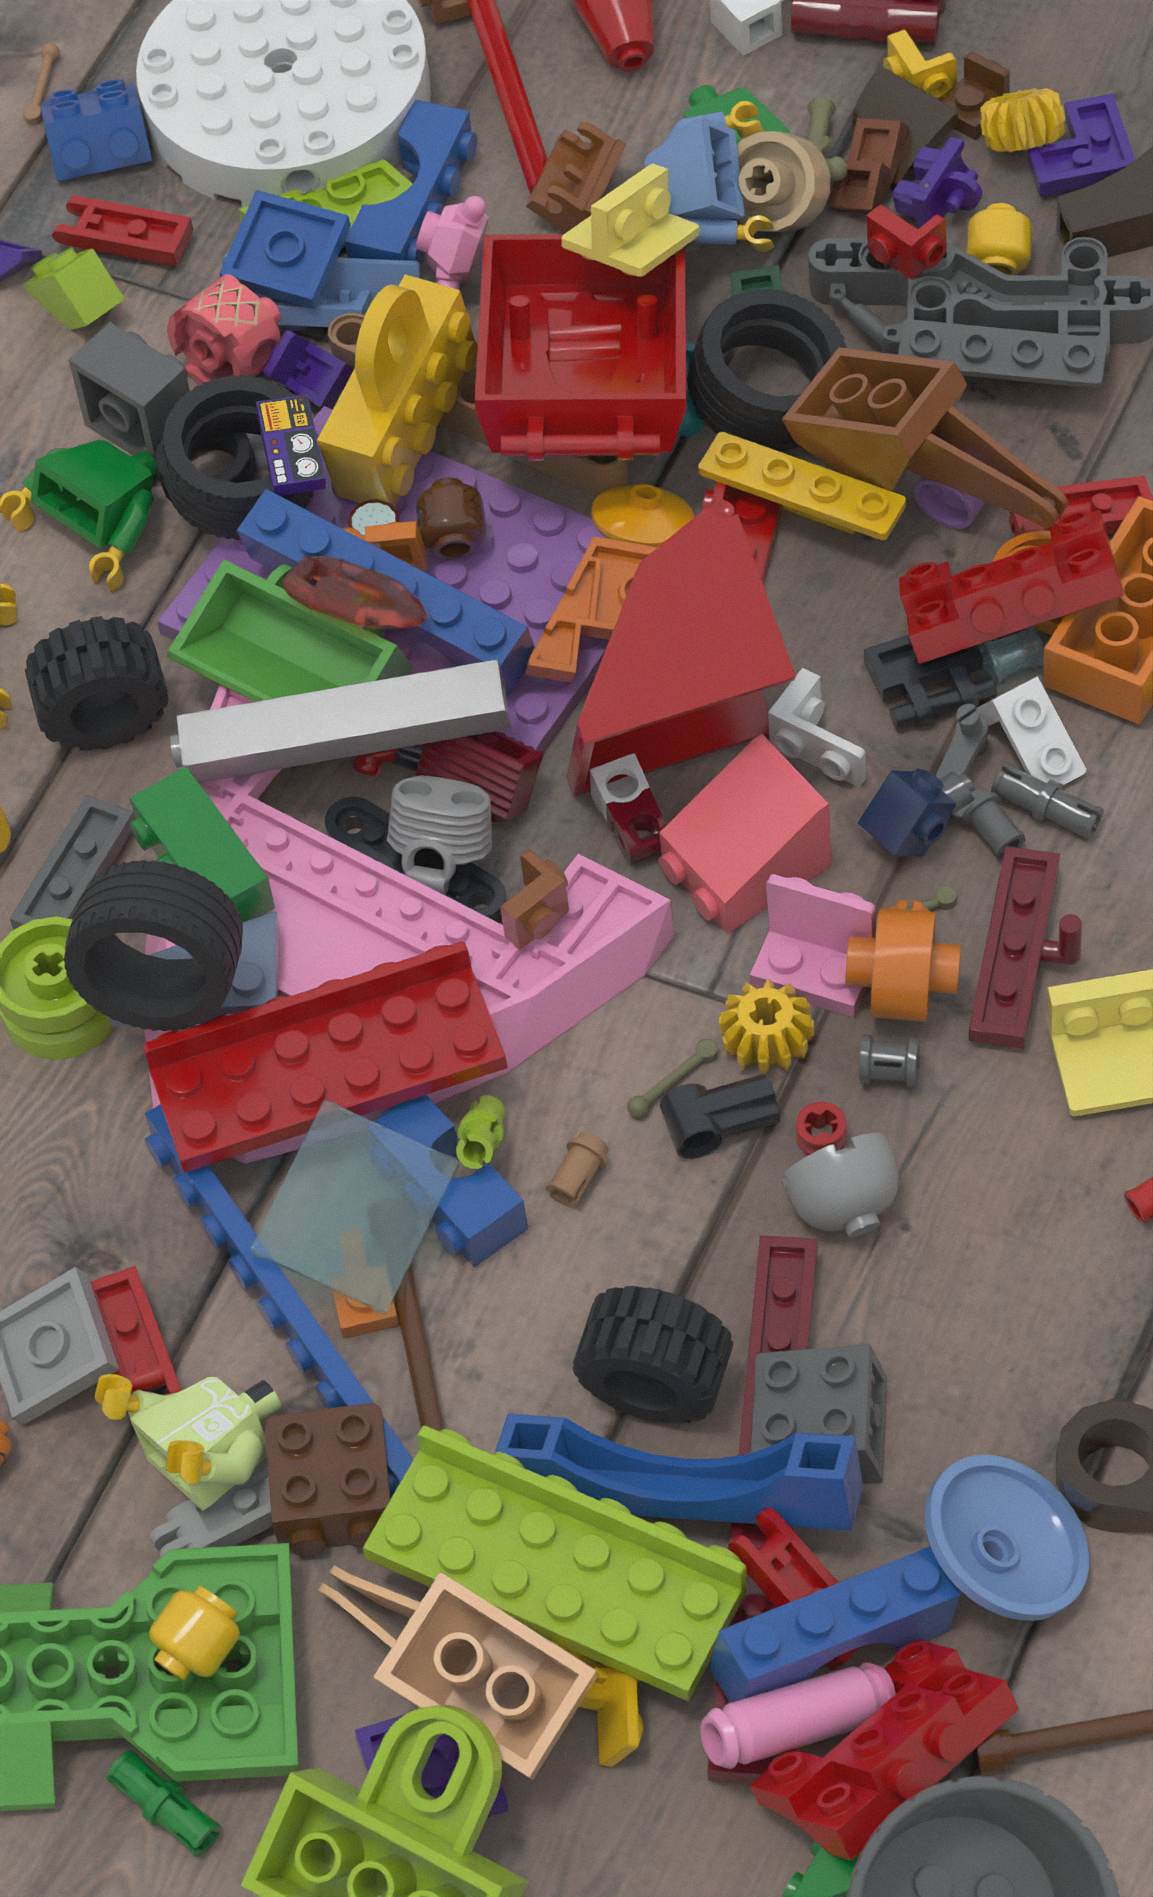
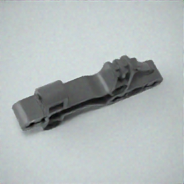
[808,237,1153,371]

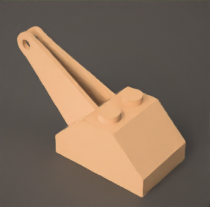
[318,1565,599,1780]

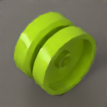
[0,916,114,1060]

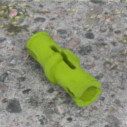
[456,1095,505,1169]

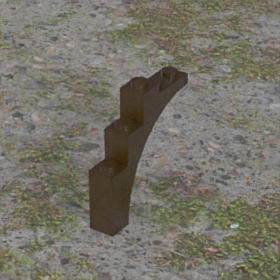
[1056,146,1153,258]

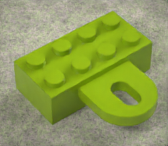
[240,1705,529,1897]

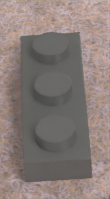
[10,795,135,930]

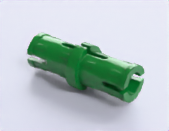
[106,1750,222,1857]

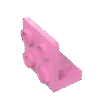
[750,874,876,1018]

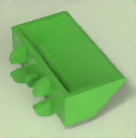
[167,559,414,702]

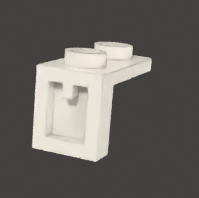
[768,668,866,787]
[976,676,1086,786]

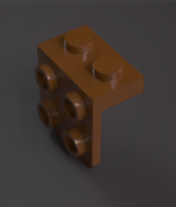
[265,1403,391,1556]

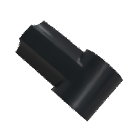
[659,1073,780,1159]

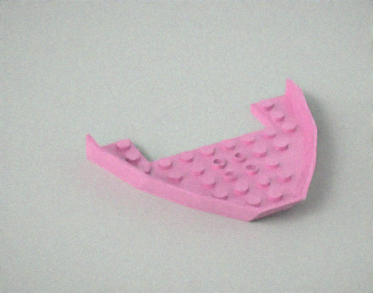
[144,684,674,1164]

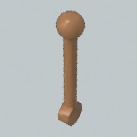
[23,43,60,125]

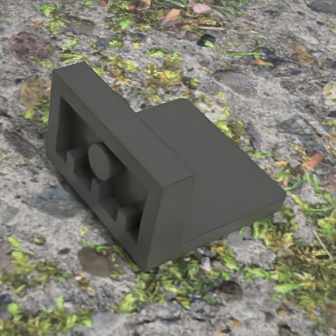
[750,1344,887,1483]

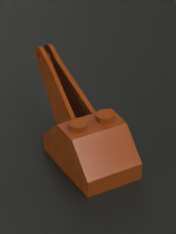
[782,347,1068,528]

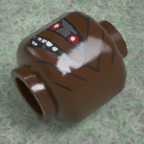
[416,477,487,559]

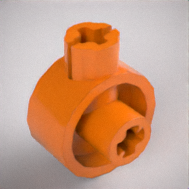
[845,900,961,1022]

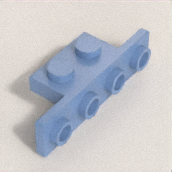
[222,253,421,331]

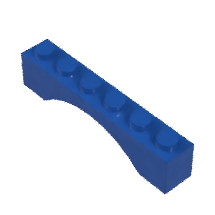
[237,489,535,696]
[494,1414,863,1531]

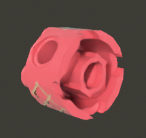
[167,274,281,385]

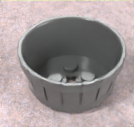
[847,1776,1119,1897]

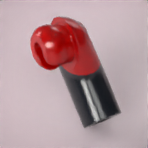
[353,745,424,777]

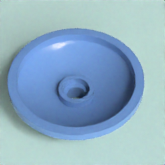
[925,1455,1090,1621]

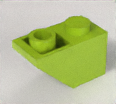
[22,247,125,330]

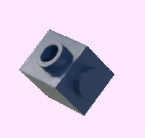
[858,768,957,856]

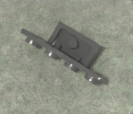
[898,319,1107,389]

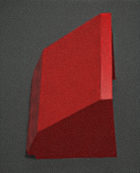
[566,500,796,796]

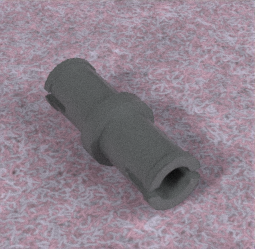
[991,762,1104,840]

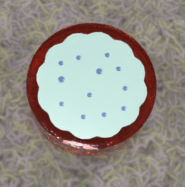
[348,499,400,536]

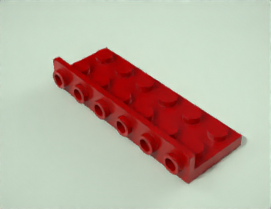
[143,942,508,1173]

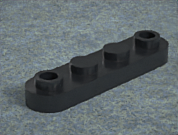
[325,797,507,923]

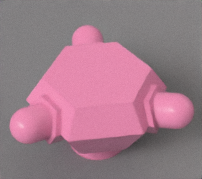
[415,196,489,290]

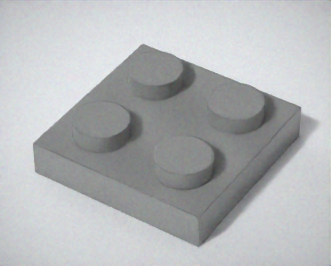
[0,1267,119,1425]

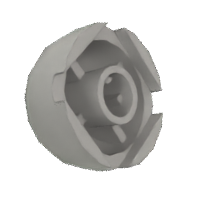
[782,1132,899,1238]

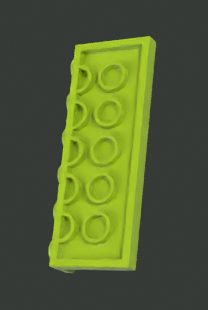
[363,1426,747,1702]

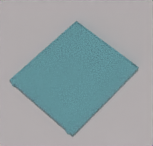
[250,1099,459,1314]

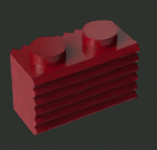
[415,731,543,823]

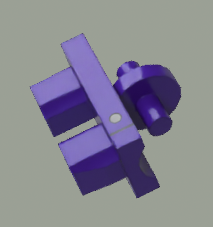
[893,137,983,229]

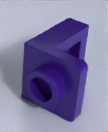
[263,330,355,409]

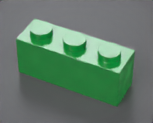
[129,767,275,923]

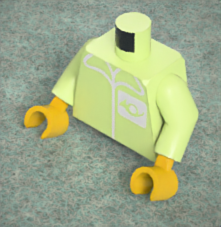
[95,1374,282,1511]

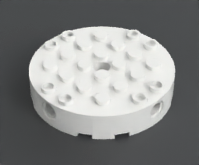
[136,0,431,207]

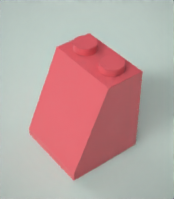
[659,734,832,934]

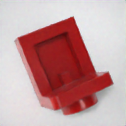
[867,204,947,280]

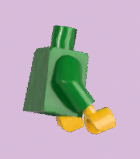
[0,439,157,592]

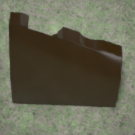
[852,67,958,191]

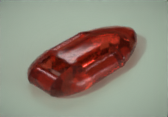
[283,556,427,629]

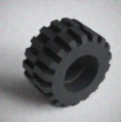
[25,616,169,751]
[572,1286,733,1424]

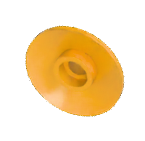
[591,484,694,547]

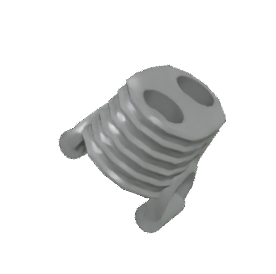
[387,775,493,894]

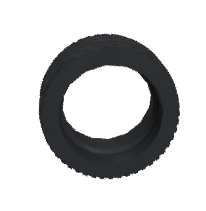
[688,288,847,451]
[161,375,314,540]
[64,860,243,1031]

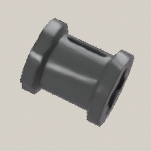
[859,1034,920,1088]

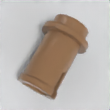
[546,1132,609,1207]

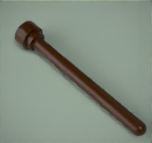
[367,1199,445,1432]
[972,1709,1153,1777]

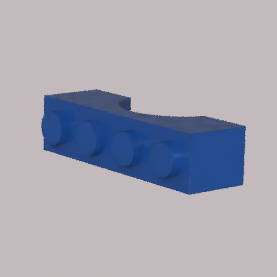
[345,100,477,267]
[710,1546,961,1703]

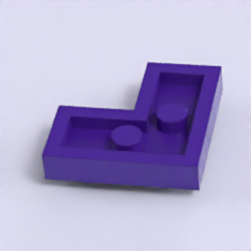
[1028,93,1135,197]

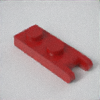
[52,195,194,267]
[90,1266,182,1419]
[728,1507,859,1671]

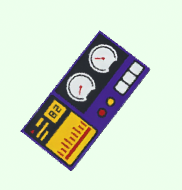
[256,394,326,496]

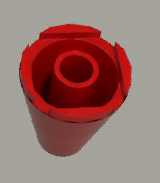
[571,0,654,71]

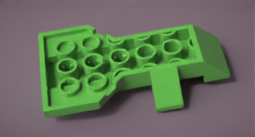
[0,1543,298,1811]

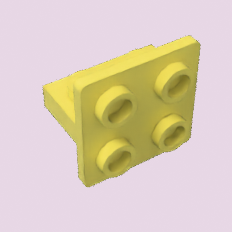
[562,163,699,277]

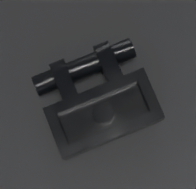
[864,635,997,729]

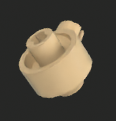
[737,131,830,233]

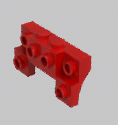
[898,509,1124,664]
[750,1639,1019,1860]

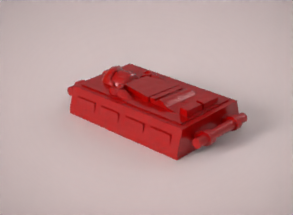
[475,234,686,461]

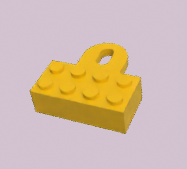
[317,274,478,511]

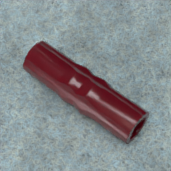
[791,0,940,45]

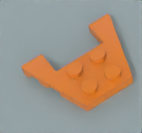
[525,536,658,683]

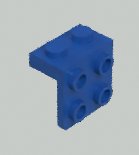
[41,79,152,181]

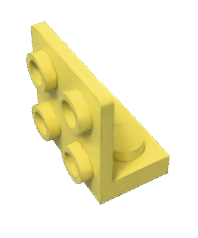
[1047,969,1153,1117]

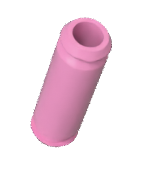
[700,1662,896,1769]

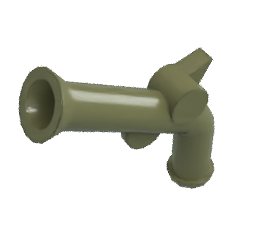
[807,97,848,181]

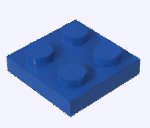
[219,190,351,309]

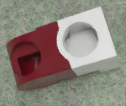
[590,753,666,864]

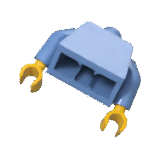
[644,101,774,252]

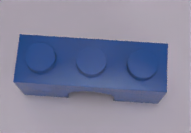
[367,1095,528,1267]

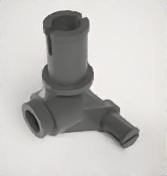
[936,704,1026,859]

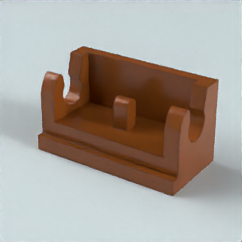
[526,121,626,233]

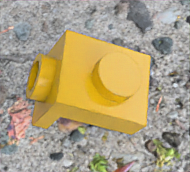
[883,30,957,100]

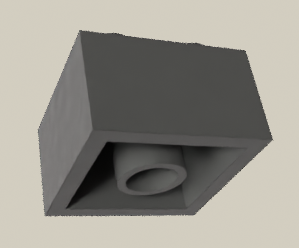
[69,322,190,471]

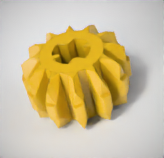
[980,88,1066,152]
[719,977,814,1074]

